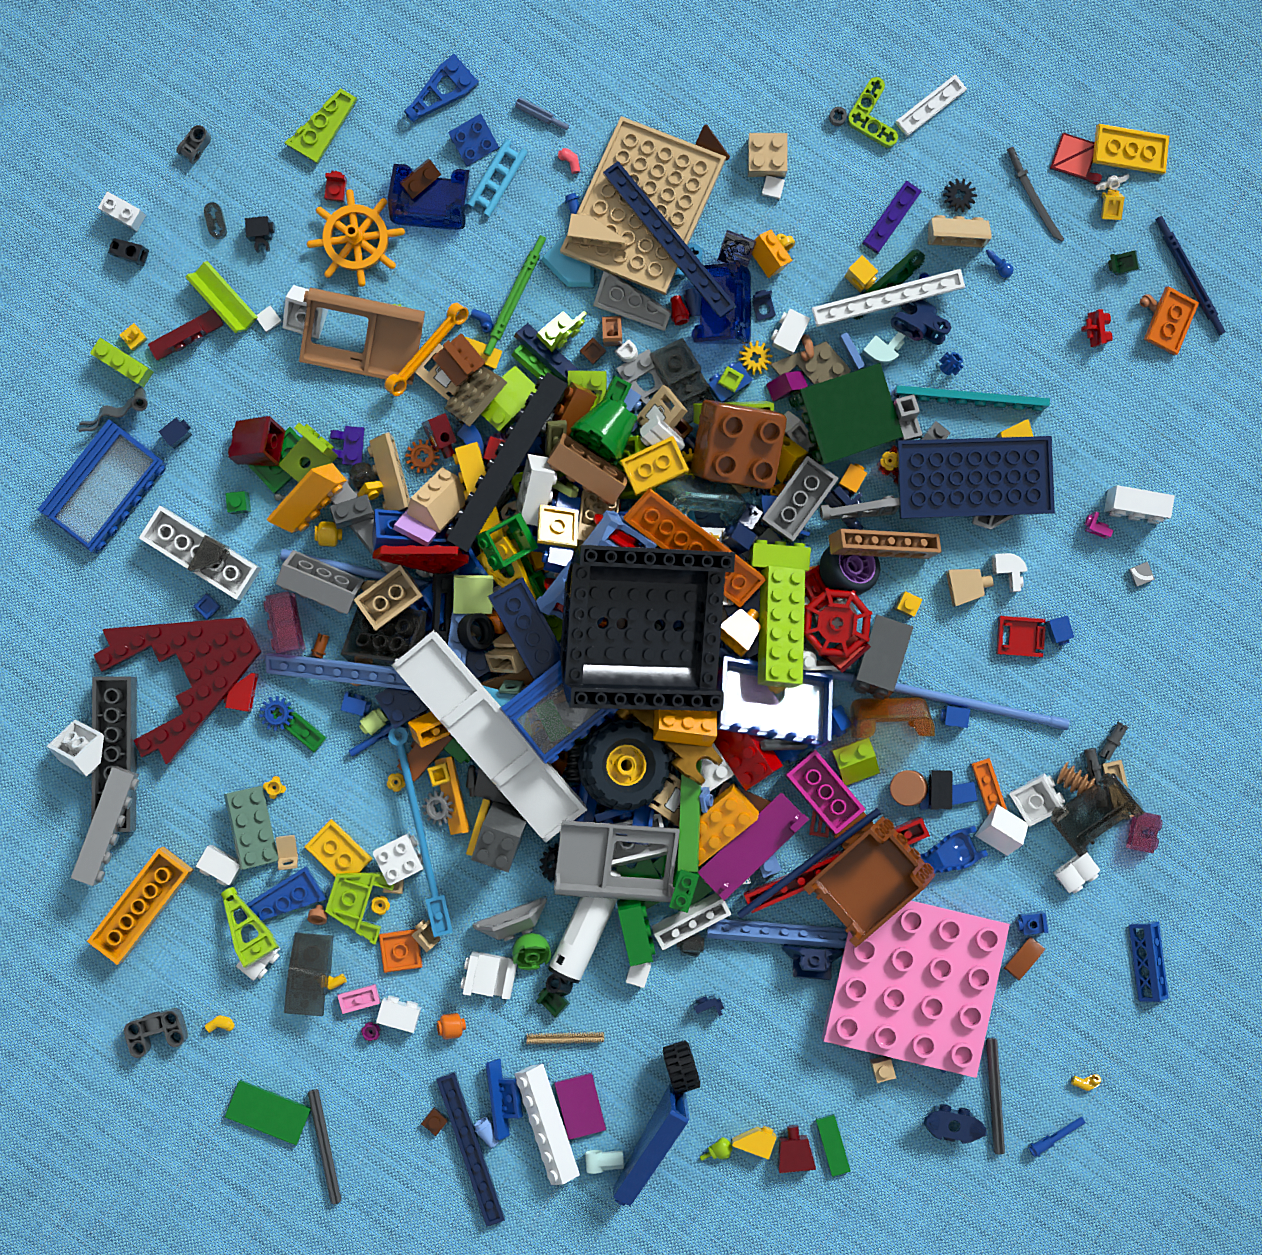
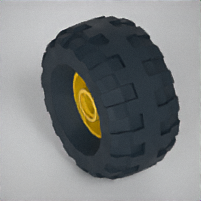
[578,720,670,810]

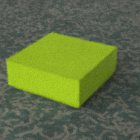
[718,366,744,393]

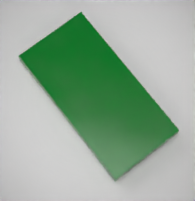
[225,1080,311,1145]

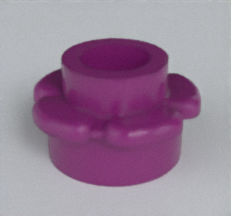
[361,1022,380,1041]

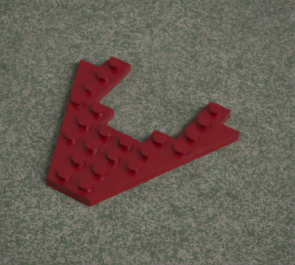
[94,617,261,764]

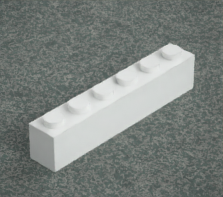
[515,1064,580,1185]

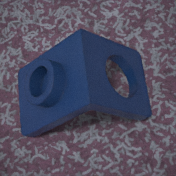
[752,290,776,321]

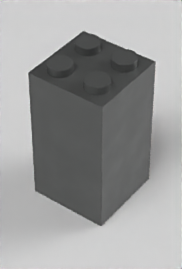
[851,615,913,700]
[471,801,527,873]

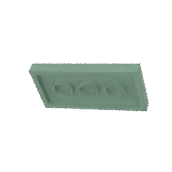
[224,786,278,870]

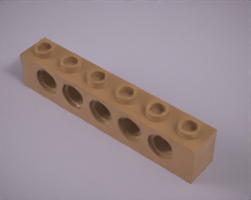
[828,529,941,559]

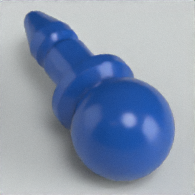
[986,249,1013,278]

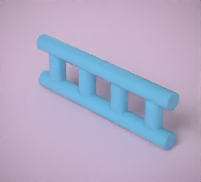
[467,139,528,217]

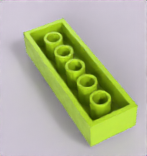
[757,566,805,688]

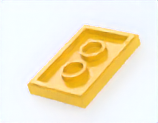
[620,436,690,497]
[304,819,373,878]

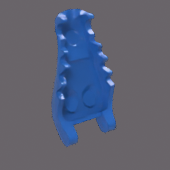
[920,825,988,873]

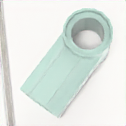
[585,1150,624,1174]

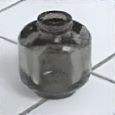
[349,462,377,490]
[677,932,705,957]

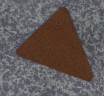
[695,124,730,161]

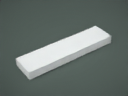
[895,75,967,137]

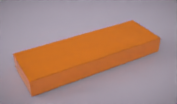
[971,758,1007,815]

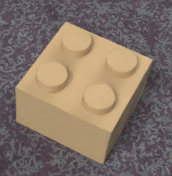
[748,133,787,177]

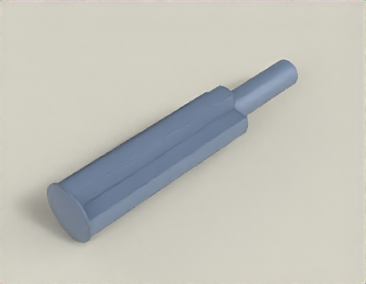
[515,97,569,130]

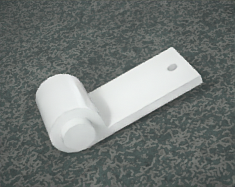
[803,648,851,672]

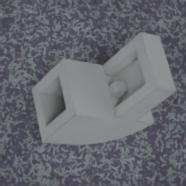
[894,395,923,440]

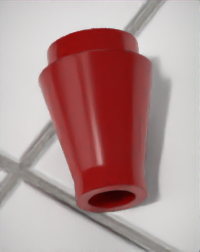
[670,295,690,325]

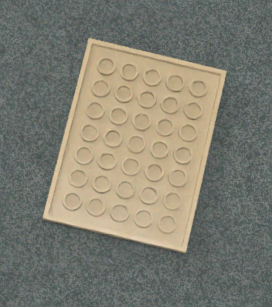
[560,116,726,295]

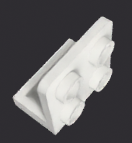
[373,832,424,885]

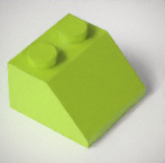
[830,737,880,786]

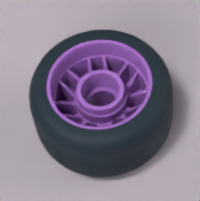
[819,546,880,596]

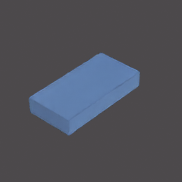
[839,332,865,371]

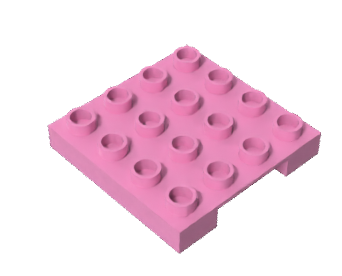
[821,900,1010,1078]

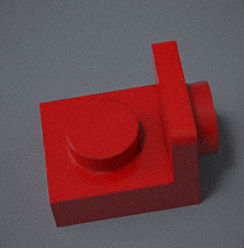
[324,171,347,202]

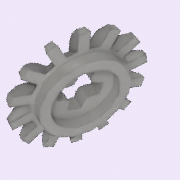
[422,791,454,825]

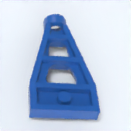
[404,54,479,123]

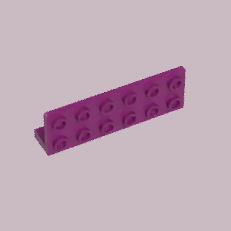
[698,793,809,901]

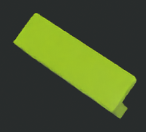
[185,261,258,333]

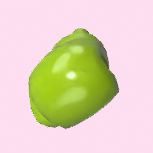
[700,1137,733,1161]

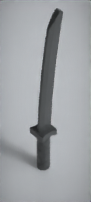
[1007,147,1064,241]

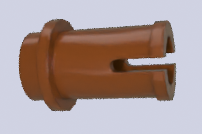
[311,633,330,659]

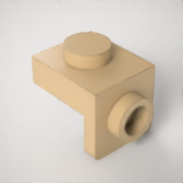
[411,919,441,953]

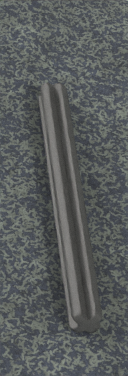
[986,1038,1005,1155]
[308,1089,341,1204]

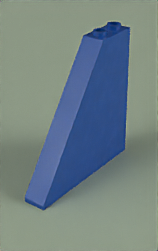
[613,1085,689,1207]

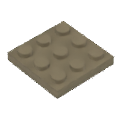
[444,366,507,427]

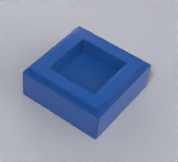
[193,593,221,620]

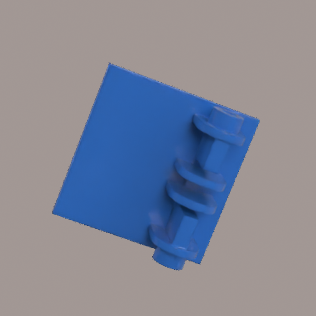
[448,113,499,166]

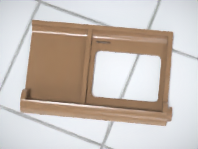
[299,287,425,385]

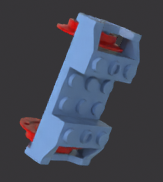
[536,510,657,625]

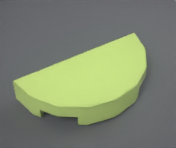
[552,479,579,498]

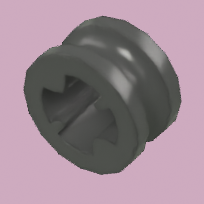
[829,107,847,126]

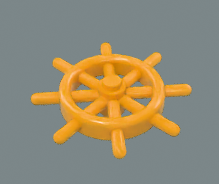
[307,189,405,287]

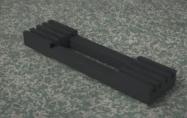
[430,573,454,645]

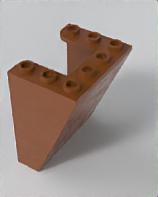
[803,816,935,947]

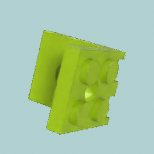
[279,423,338,482]

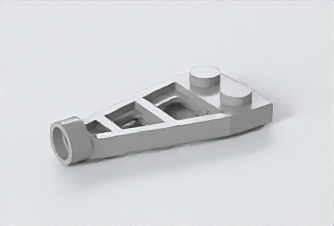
[616,349,672,410]
[820,496,900,521]

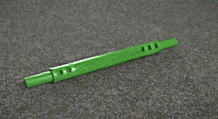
[484,235,546,356]

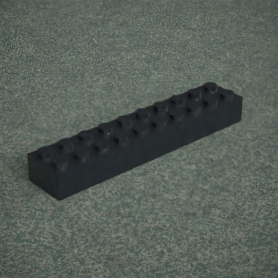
[445,372,568,554]

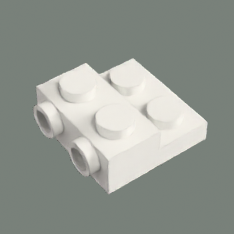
[1009,773,1065,827]

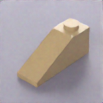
[568,212,627,250]

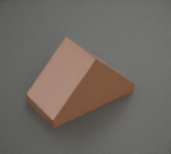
[602,316,622,347]

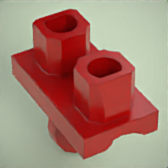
[1081,309,1113,347]

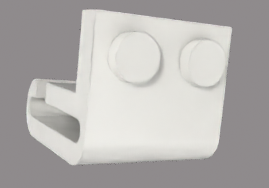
[460,951,517,999]

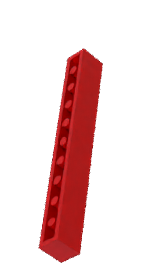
[743,817,930,913]

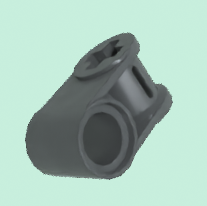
[176,125,211,164]

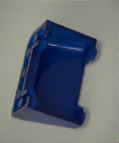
[387,164,470,230]
[692,262,751,344]

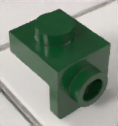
[1108,250,1140,275]
[536,988,570,1018]

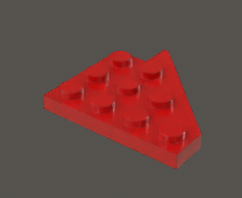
[372,545,469,574]

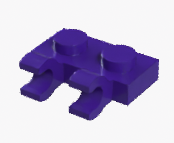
[330,426,365,466]

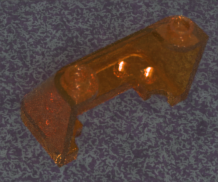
[850,697,935,738]

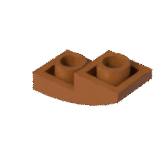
[1004,936,1045,981]

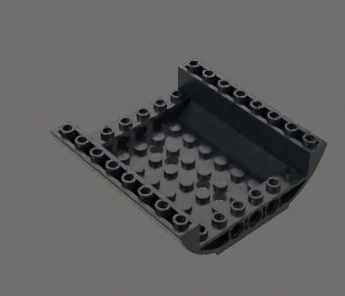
[560,545,735,711]

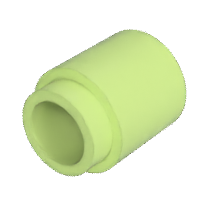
[359,708,389,735]

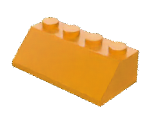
[267,463,347,533]

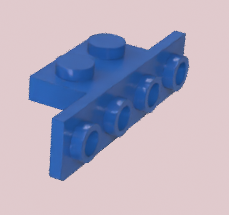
[486,1059,523,1140]

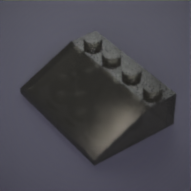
[341,607,427,667]

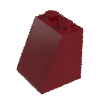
[228,416,285,467]

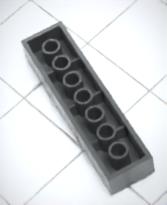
[91,676,137,832]

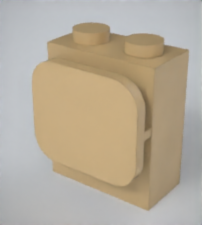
[485,632,526,673]

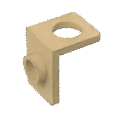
[276,835,298,870]

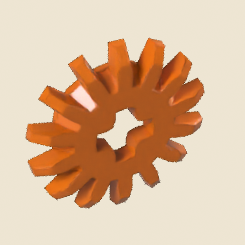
[405,439,440,473]

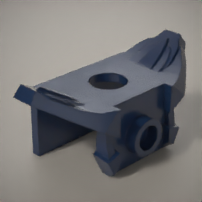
[782,944,844,980]
[924,1104,987,1144]

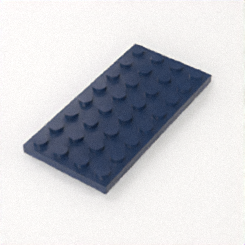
[897,436,1055,519]

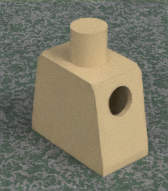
[946,569,994,607]

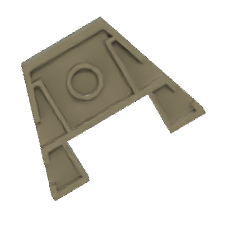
[771,342,851,385]

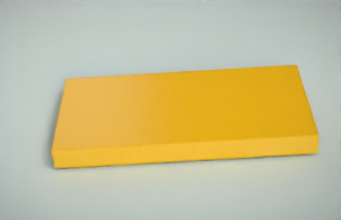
[1093,124,1169,175]

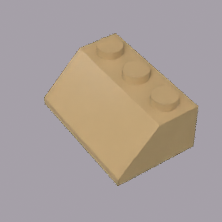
[928,215,992,248]
[407,467,467,533]
[353,565,423,631]

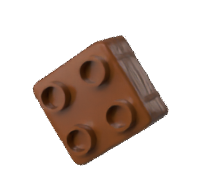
[690,400,787,489]

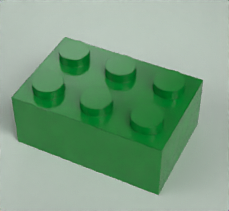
[617,899,656,967]

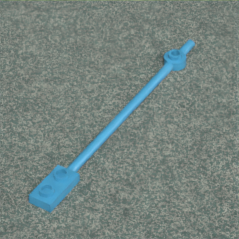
[388,726,453,937]

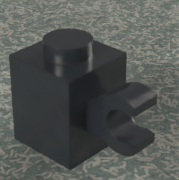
[245,216,275,253]

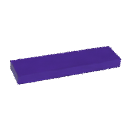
[862,180,922,254]

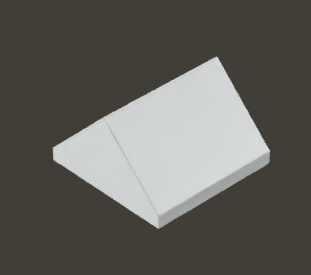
[975,804,1028,856]

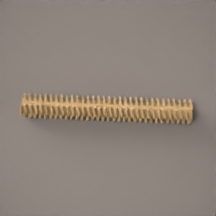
[527,1032,604,1045]

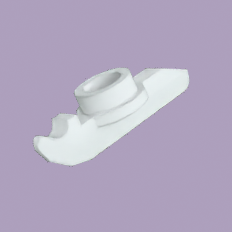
[1096,174,1129,190]

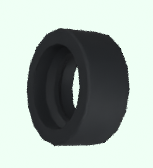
[457,613,495,651]

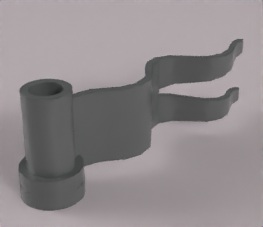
[79,388,148,432]

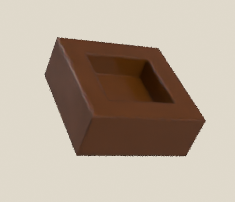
[580,337,606,365]
[421,1108,449,1136]

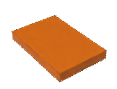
[1144,286,1199,355]

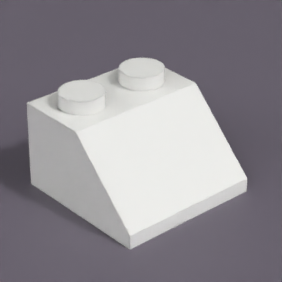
[282,285,328,339]

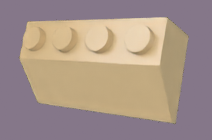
[367,432,410,511]

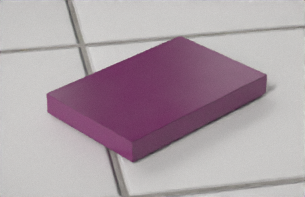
[554,1072,606,1140]

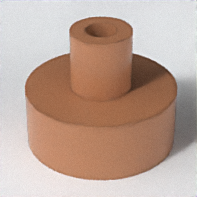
[307,905,328,925]

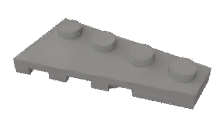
[593,270,672,331]

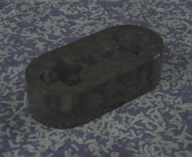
[204,202,227,239]

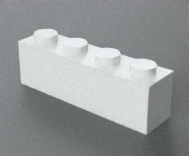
[651,893,732,950]

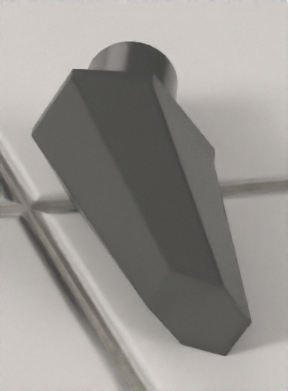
[466,765,477,797]

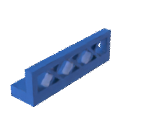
[1129,921,1169,1002]

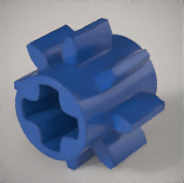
[939,352,964,376]

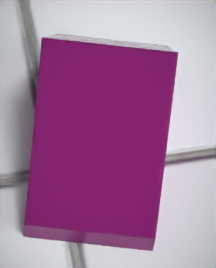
[766,371,808,402]

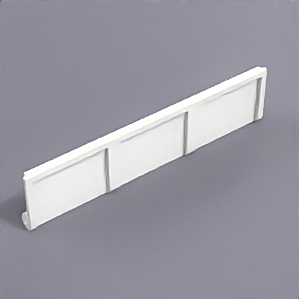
[391,630,587,842]

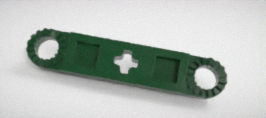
[854,249,925,320]

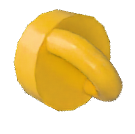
[777,233,795,251]

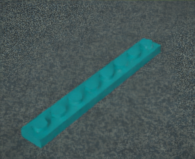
[894,385,1050,412]

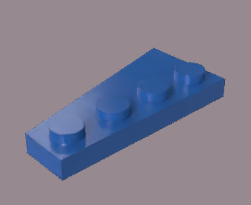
[240,866,327,921]

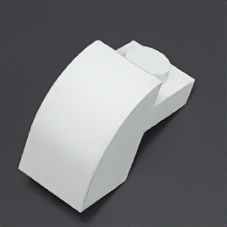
[992,553,1027,592]

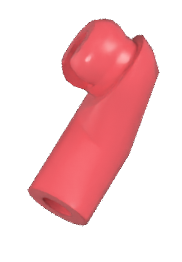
[558,148,581,174]

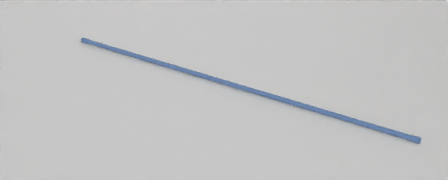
[280,549,1069,730]

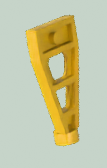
[477,536,537,601]

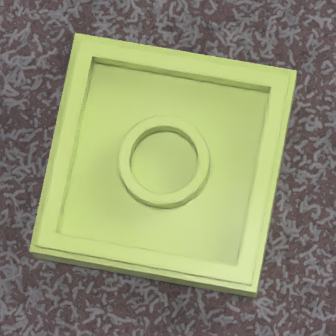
[453,575,493,614]

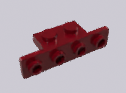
[148,309,224,361]

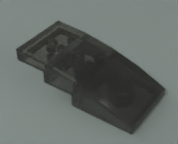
[650,338,715,424]
[284,933,333,1016]

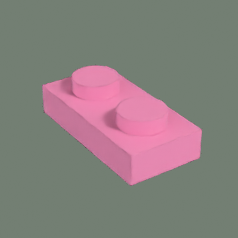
[337,984,381,1014]

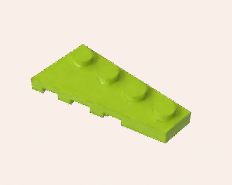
[284,88,357,164]

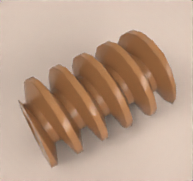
[1057,762,1101,802]

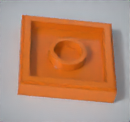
[379,929,423,973]

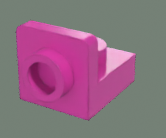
[1084,511,1114,539]

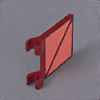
[1050,132,1102,185]
[822,635,871,673]

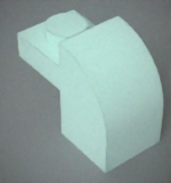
[862,332,905,365]

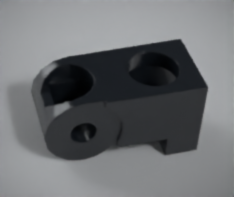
[108,238,149,266]

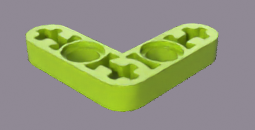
[848,77,898,148]

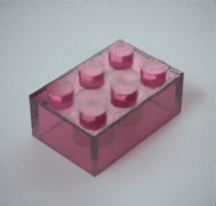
[263,592,306,654]

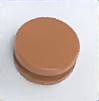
[890,770,928,806]

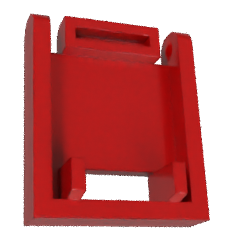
[996,616,1046,657]

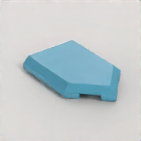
[541,233,594,287]

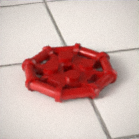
[804,588,873,659]

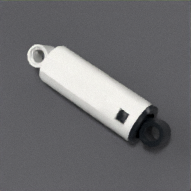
[546,870,621,996]

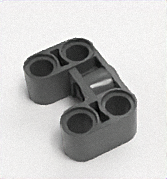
[124,1008,188,1058]

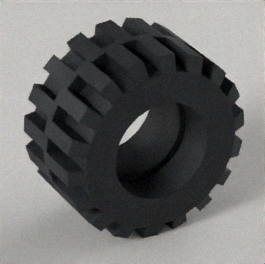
[662,1040,701,1095]

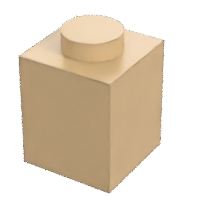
[870,1056,896,1083]

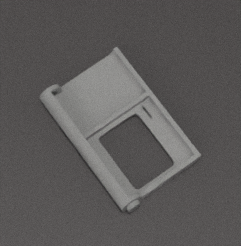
[554,820,680,903]

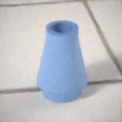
[474,1117,499,1148]

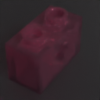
[1126,810,1162,854]

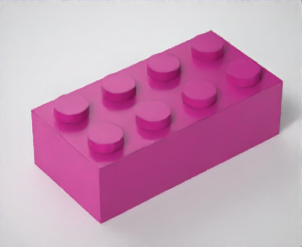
[784,750,866,834]

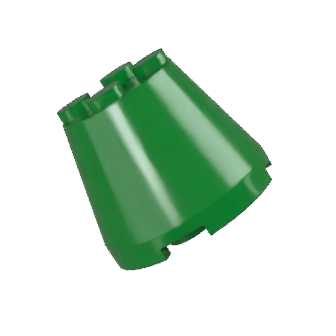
[569,397,637,466]

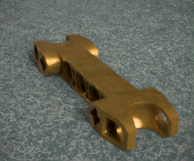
[614,709,723,786]

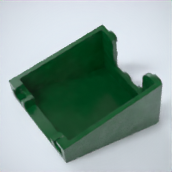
[789,363,904,465]

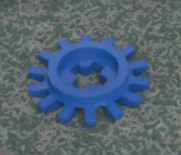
[259,696,294,731]

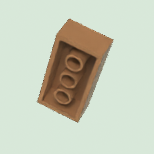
[547,433,628,505]

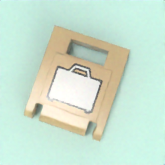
[414,343,472,401]
[636,385,688,429]
[649,773,681,827]

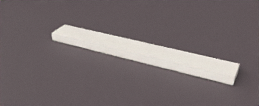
[812,269,965,327]

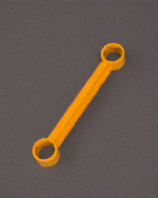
[385,303,469,396]

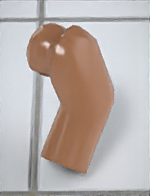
[1139,294,1158,313]
[801,334,814,361]

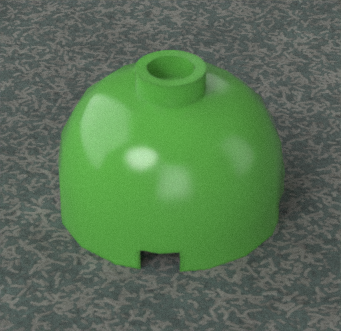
[512,933,551,970]

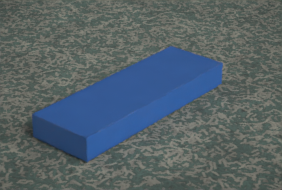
[919,782,978,810]

